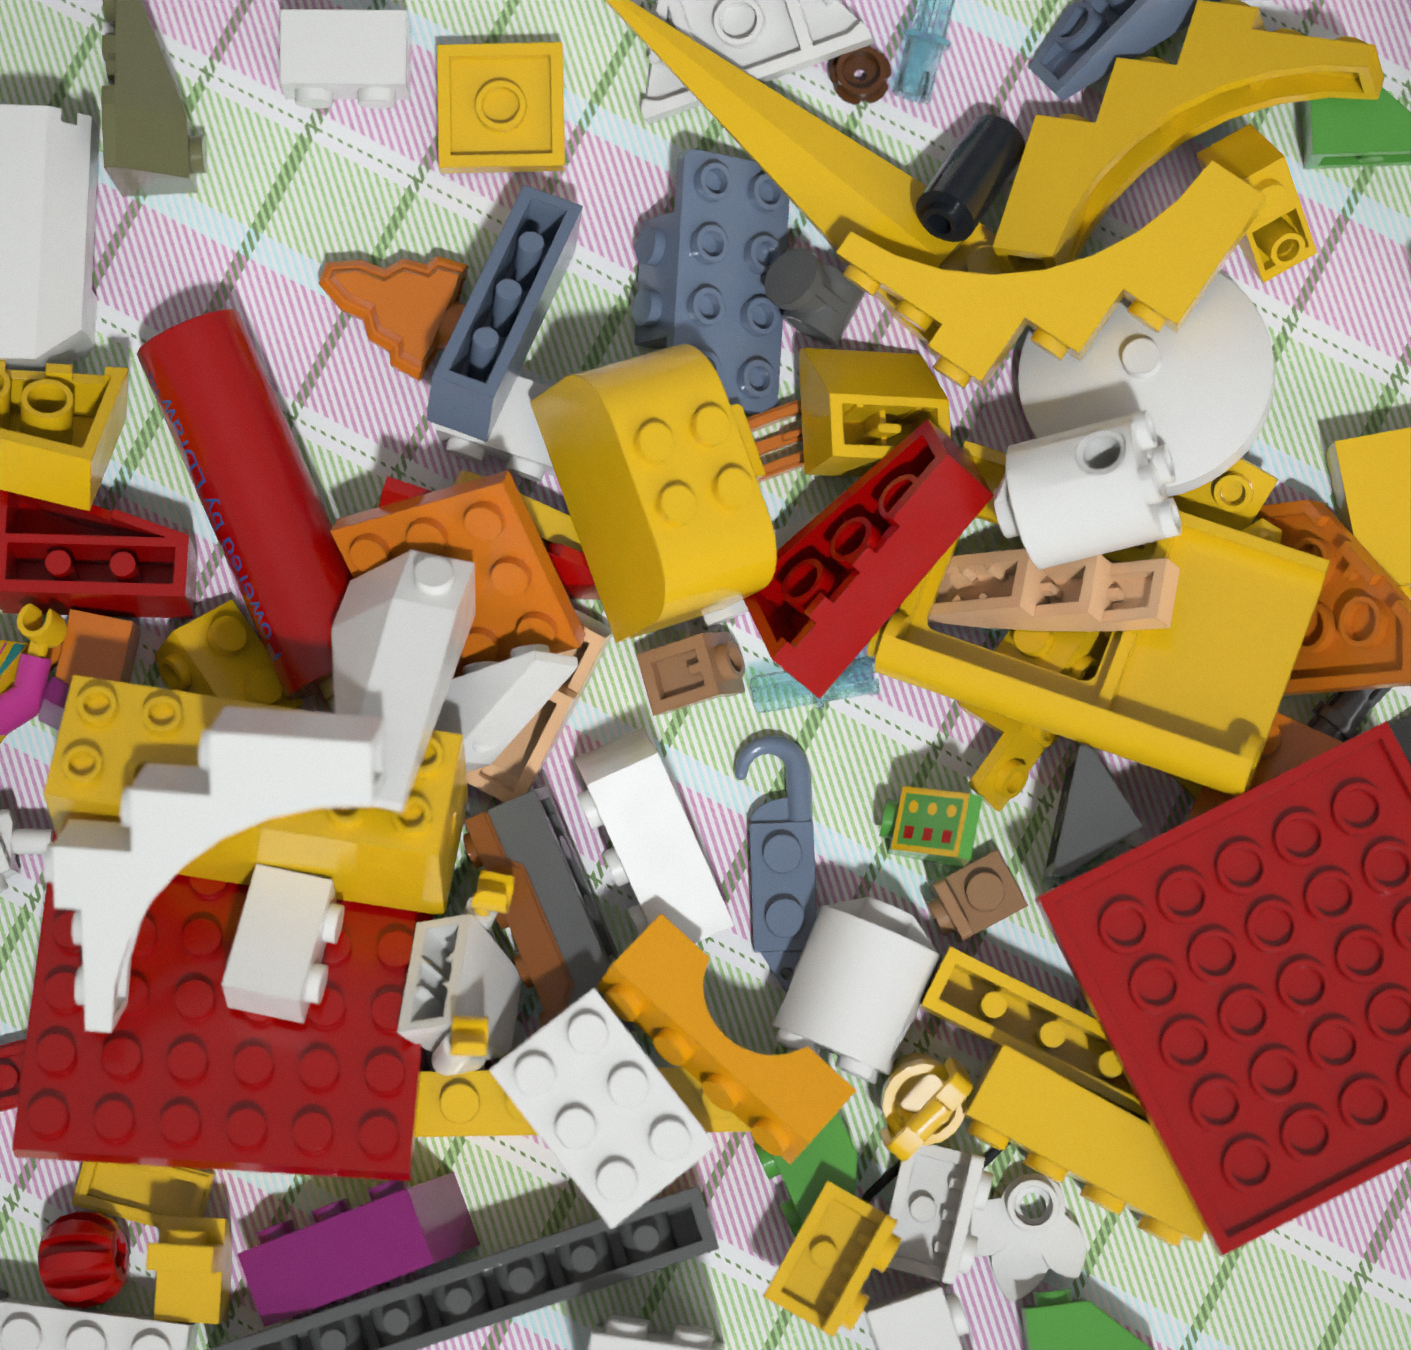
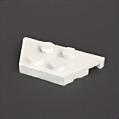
[641,0,875,124]

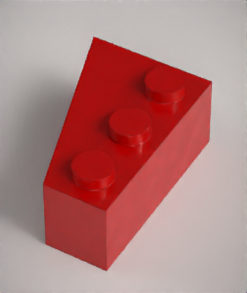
[0,490,198,619]

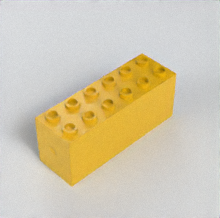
[43,675,468,916]

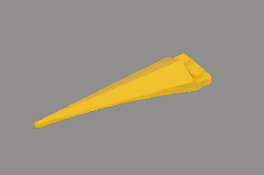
[604,0,1005,345]

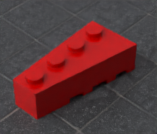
[743,419,994,699]

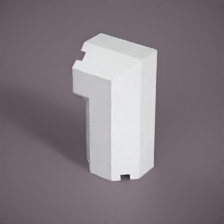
[0,104,100,372]

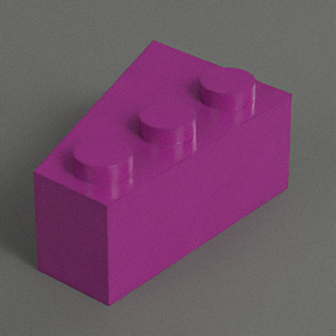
[237,1172,481,1327]

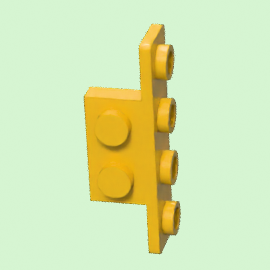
[957,629,1112,812]

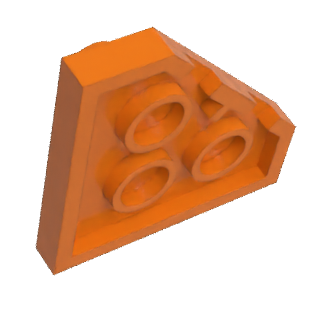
[1257,500,1411,696]

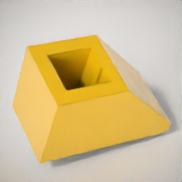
[1196,123,1318,283]

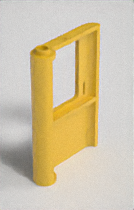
[867,440,1330,797]

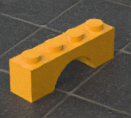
[596,913,857,1164]

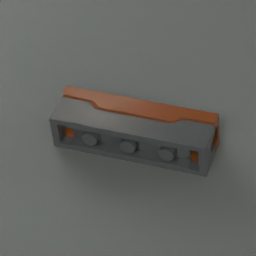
[463,785,639,1033]

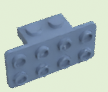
[632,149,789,415]

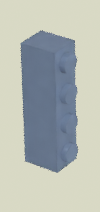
[426,185,583,442]

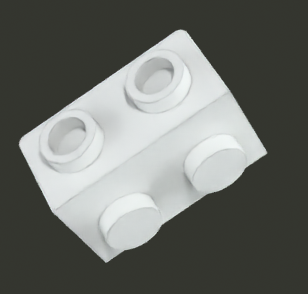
[887,1144,993,1285]

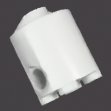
[994,410,1182,570]
[771,897,940,1085]

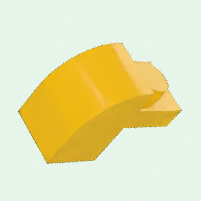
[146,1215,232,1324]

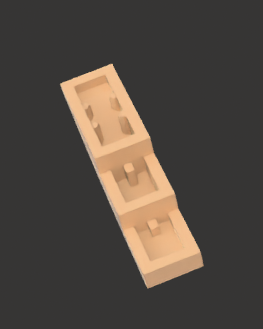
[928,548,1180,631]

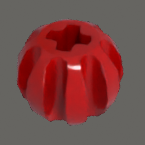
[38,1211,130,1308]

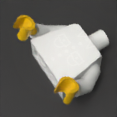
[397,870,525,1076]

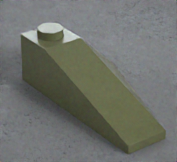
[101,0,207,197]

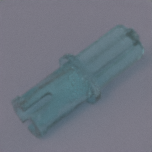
[892,0,955,104]
[750,655,880,713]

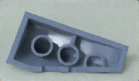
[1028,0,1222,101]

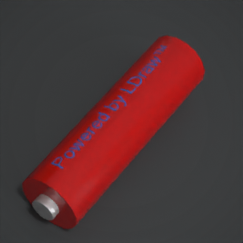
[136,309,354,701]

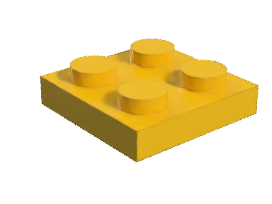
[437,42,566,174]

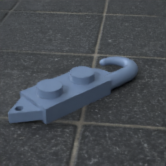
[735,735,817,992]

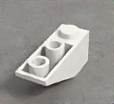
[433,644,578,773]

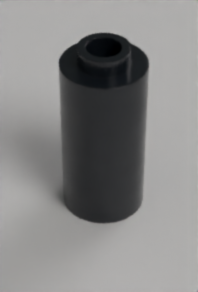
[916,115,1025,242]

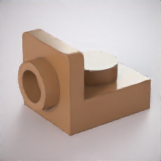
[636,632,745,716]
[925,849,1028,943]

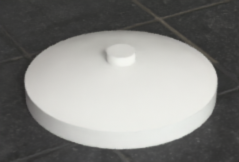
[1018,273,1275,497]

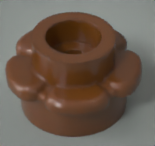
[830,45,892,105]

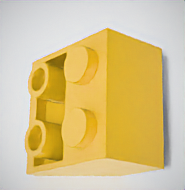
[798,348,951,477]

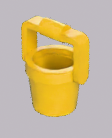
[880,1052,973,1162]

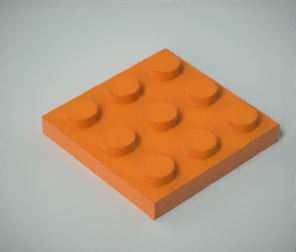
[330,470,586,679]

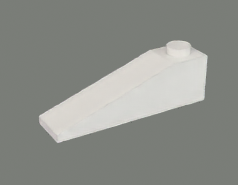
[331,550,475,812]

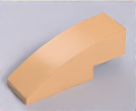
[466,608,613,803]

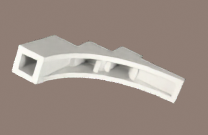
[44,706,385,1033]

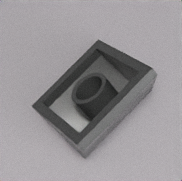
[1043,746,1143,884]

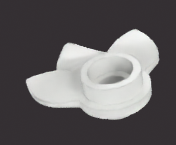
[967,1173,1087,1302]

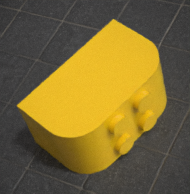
[530,344,777,643]

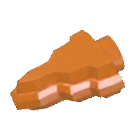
[318,256,469,382]

